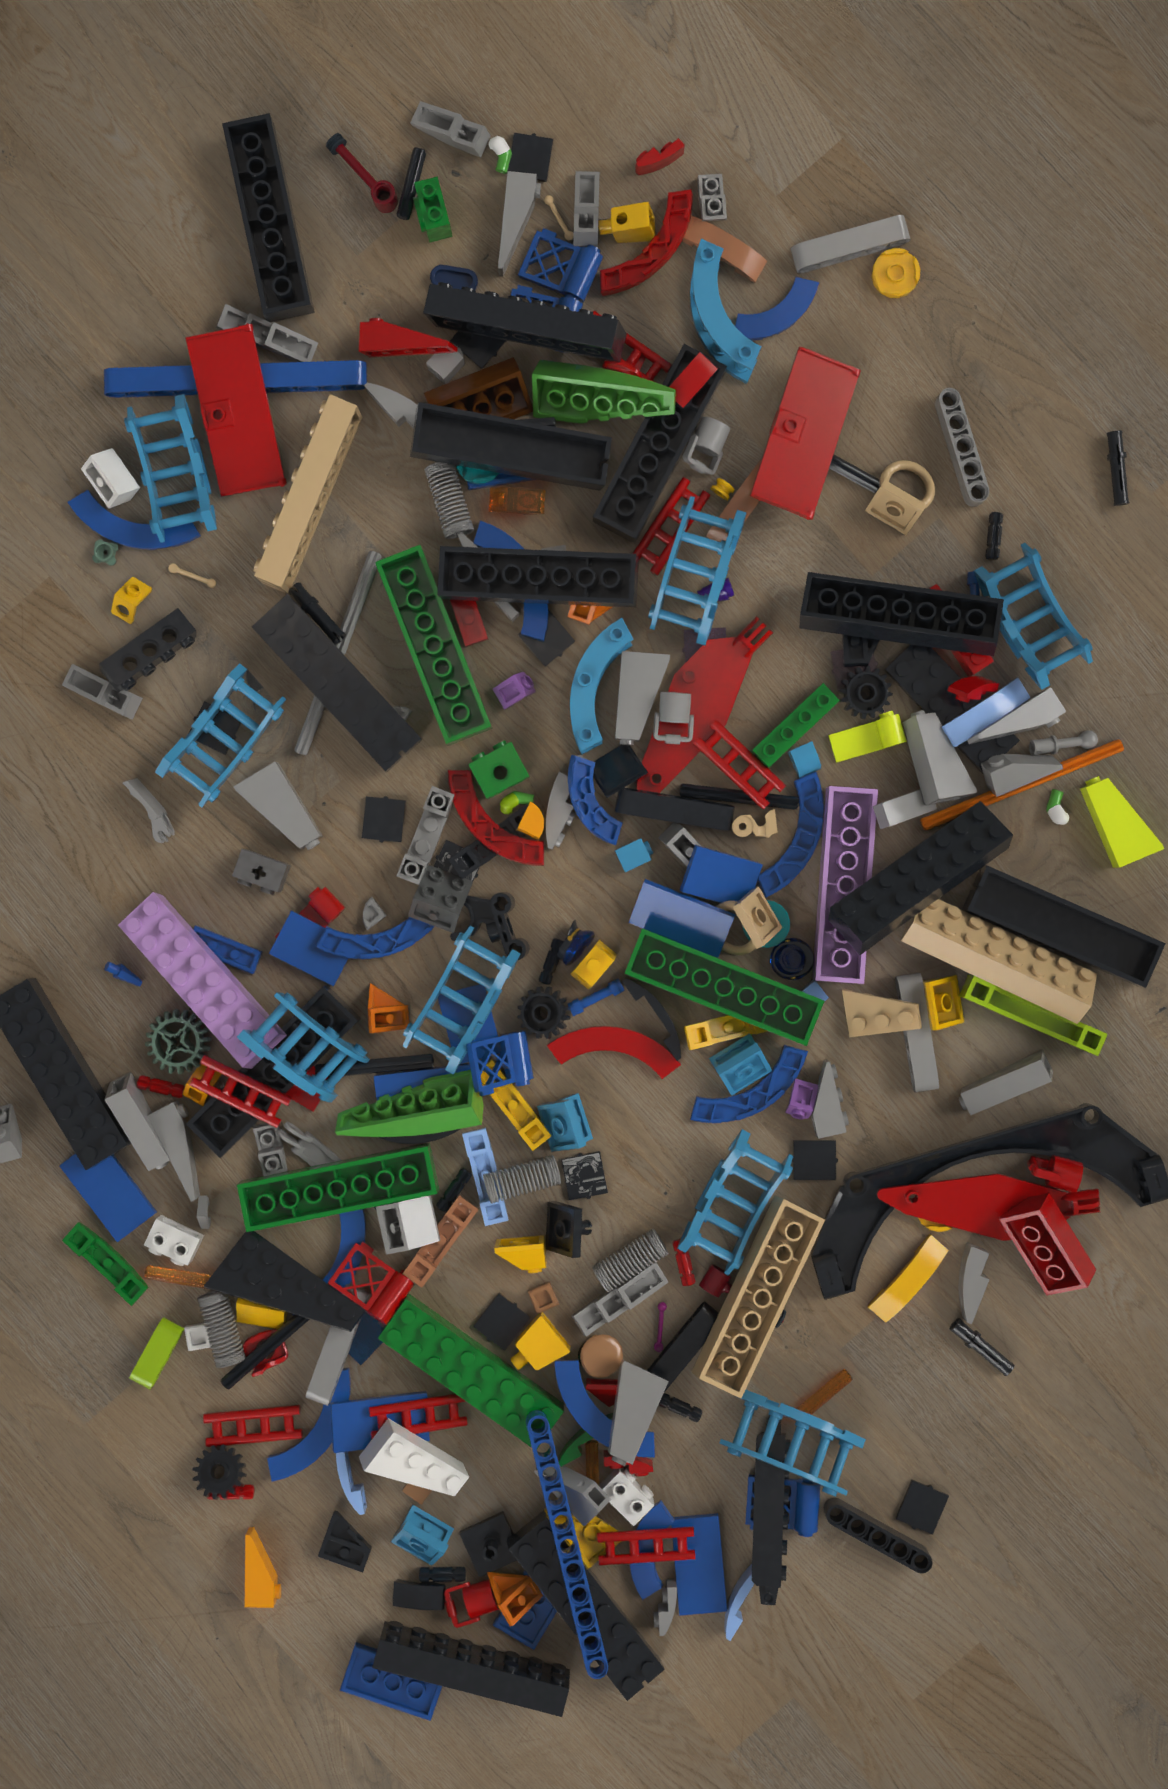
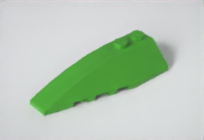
[532,360,676,423]
[335,1070,484,1137]

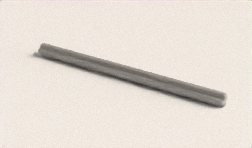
[294,551,382,755]

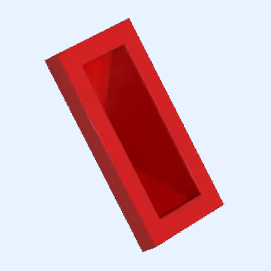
[586,1378,618,1407]

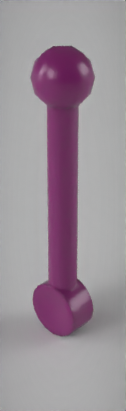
[654,1302,667,1352]

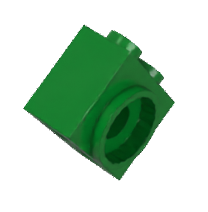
[413,176,453,243]
[468,740,530,799]

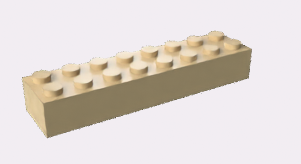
[253,394,363,594]
[901,899,1097,1024]
[692,1195,825,1398]

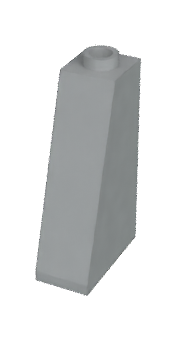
[615,651,670,746]
[902,711,977,805]
[233,762,323,850]
[959,1050,1053,1115]
[104,1072,170,1171]
[608,1359,669,1466]

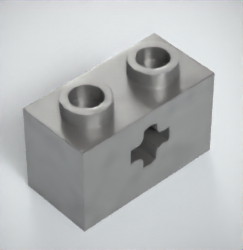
[232,849,291,895]

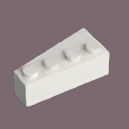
[359,1418,469,1496]

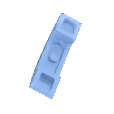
[942,677,1031,747]
[462,1128,509,1226]
[336,1452,367,1515]
[724,1564,754,1641]

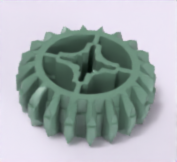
[145,1009,211,1074]

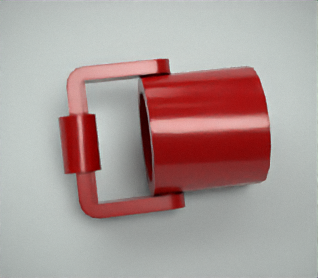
[1027,1155,1083,1193]
[444,1579,499,1628]

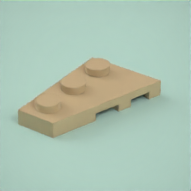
[842,989,922,1037]

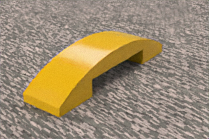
[684,1015,767,1050]
[481,1060,552,1151]
[867,1234,949,1322]

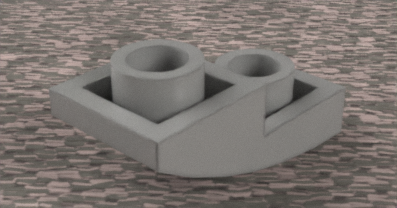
[697,174,727,221]
[253,1123,288,1176]
[653,1578,677,1636]

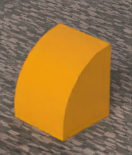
[517,801,544,840]
[183,1064,222,1106]

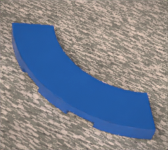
[735,277,819,341]
[568,755,623,845]
[630,1500,675,1600]

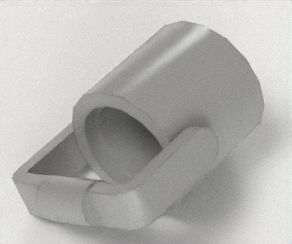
[683,417,730,475]
[653,692,694,744]

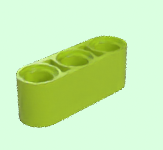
[129,1317,184,1390]

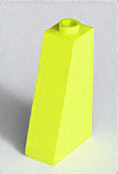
[1080,776,1164,868]

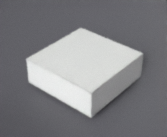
[184,1323,212,1351]

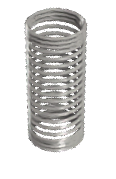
[424,462,474,539]
[483,1155,561,1204]
[592,1228,669,1292]
[197,1290,246,1368]

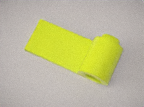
[828,711,907,763]

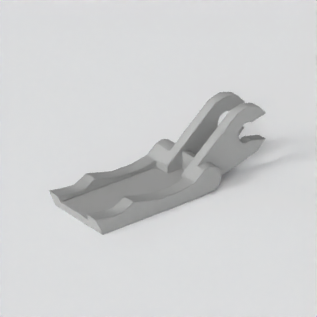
[122,778,175,843]
[277,1121,341,1166]

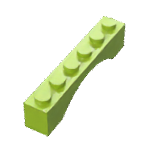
[959,974,1108,1056]

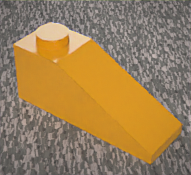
[244,1527,282,1608]

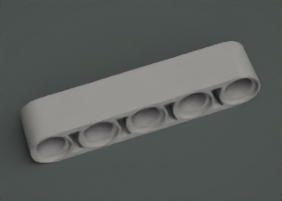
[790,215,911,273]
[935,388,989,507]
[895,973,939,1093]
[305,1284,369,1406]

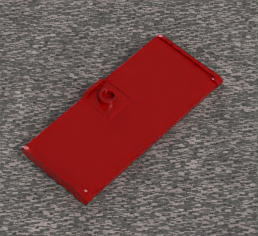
[185,323,287,497]
[750,347,861,520]

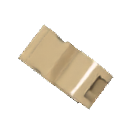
[731,809,778,838]

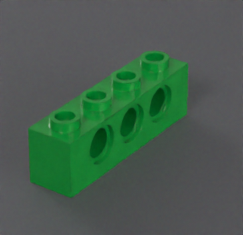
[750,683,840,768]

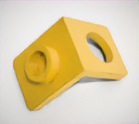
[111,577,152,624]

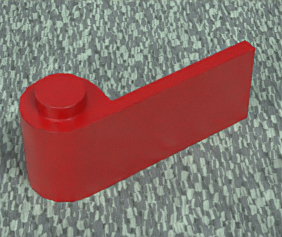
[275,887,346,938]

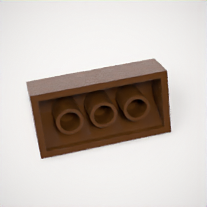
[424,357,533,419]

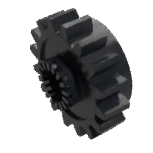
[838,666,893,719]
[517,986,571,1039]
[192,1444,247,1500]

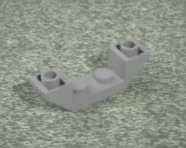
[397,786,455,885]

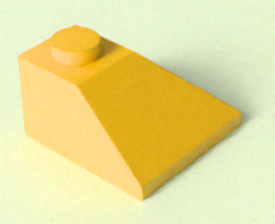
[494,1235,547,1273]

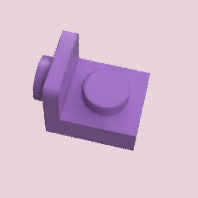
[493,672,536,710]
[785,1079,819,1120]

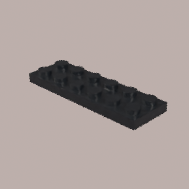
[884,645,1020,774]

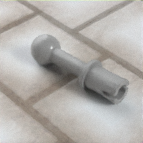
[1029,730,1098,755]

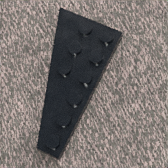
[204,1231,365,1332]

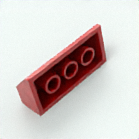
[999,1193,1097,1296]

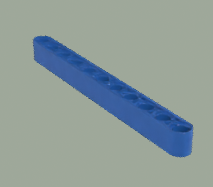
[104,360,367,398]
[526,1410,608,1679]

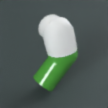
[489,136,512,174]
[1046,789,1069,825]

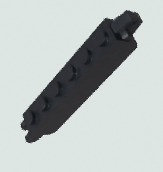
[752,1415,790,1605]

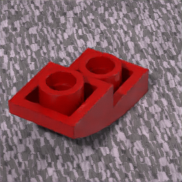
[635,138,685,175]
[669,352,718,408]
[947,676,1000,702]
[603,1450,653,1476]

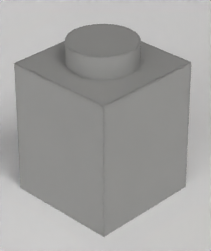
[426,344,465,384]

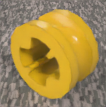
[711,478,735,501]

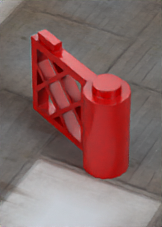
[327,1242,414,1325]

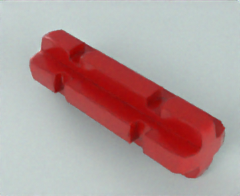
[137,1075,185,1098]
[672,1239,696,1286]
[207,1485,255,1500]

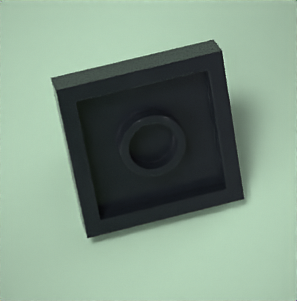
[546,1201,592,1258]
[459,1511,517,1577]

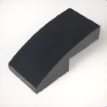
[393,1579,445,1610]

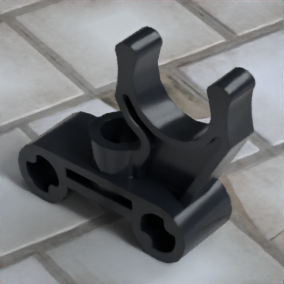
[450,892,530,960]

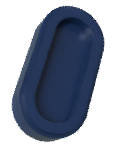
[430,265,478,290]

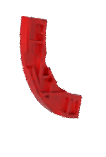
[600,189,693,296]
[448,770,544,866]
[547,1026,681,1079]

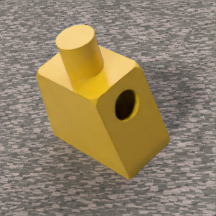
[598,202,656,243]
[570,939,617,989]
[510,1312,570,1371]

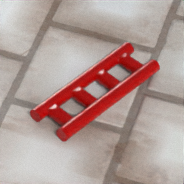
[593,311,673,383]
[632,477,711,576]
[693,720,786,810]
[189,1055,292,1128]
[369,1394,468,1439]
[203,1405,303,1447]
[597,1526,695,1566]

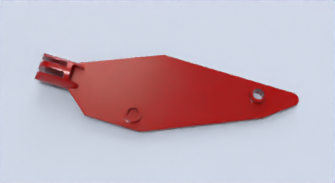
[637,616,774,793]
[877,1173,1100,1241]

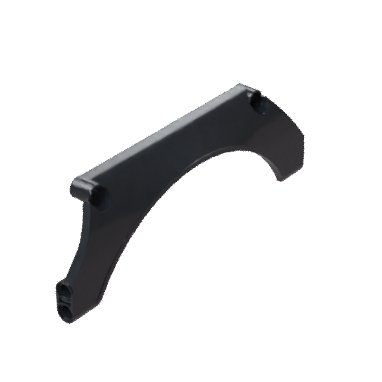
[811,1103,1168,1300]

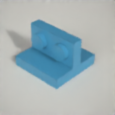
[709,1034,772,1096]
[537,1093,593,1152]
[391,1505,454,1566]

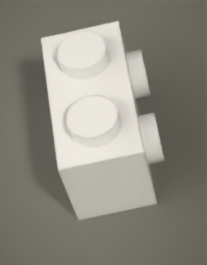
[81,448,140,508]
[144,1215,204,1266]
[599,1468,654,1526]

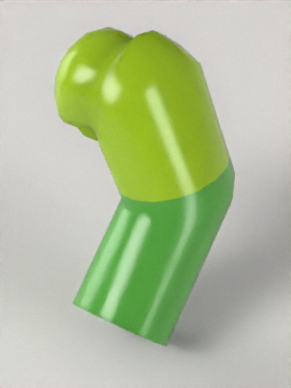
[500,791,534,815]

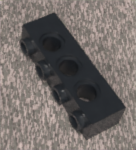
[99,608,196,693]

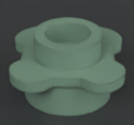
[92,540,119,566]

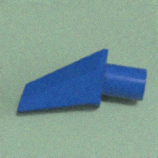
[104,962,142,986]

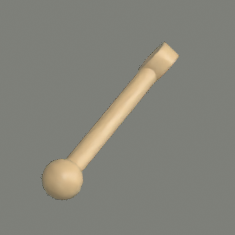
[544,195,574,242]
[168,563,216,588]

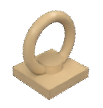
[865,460,935,535]
[716,886,782,955]

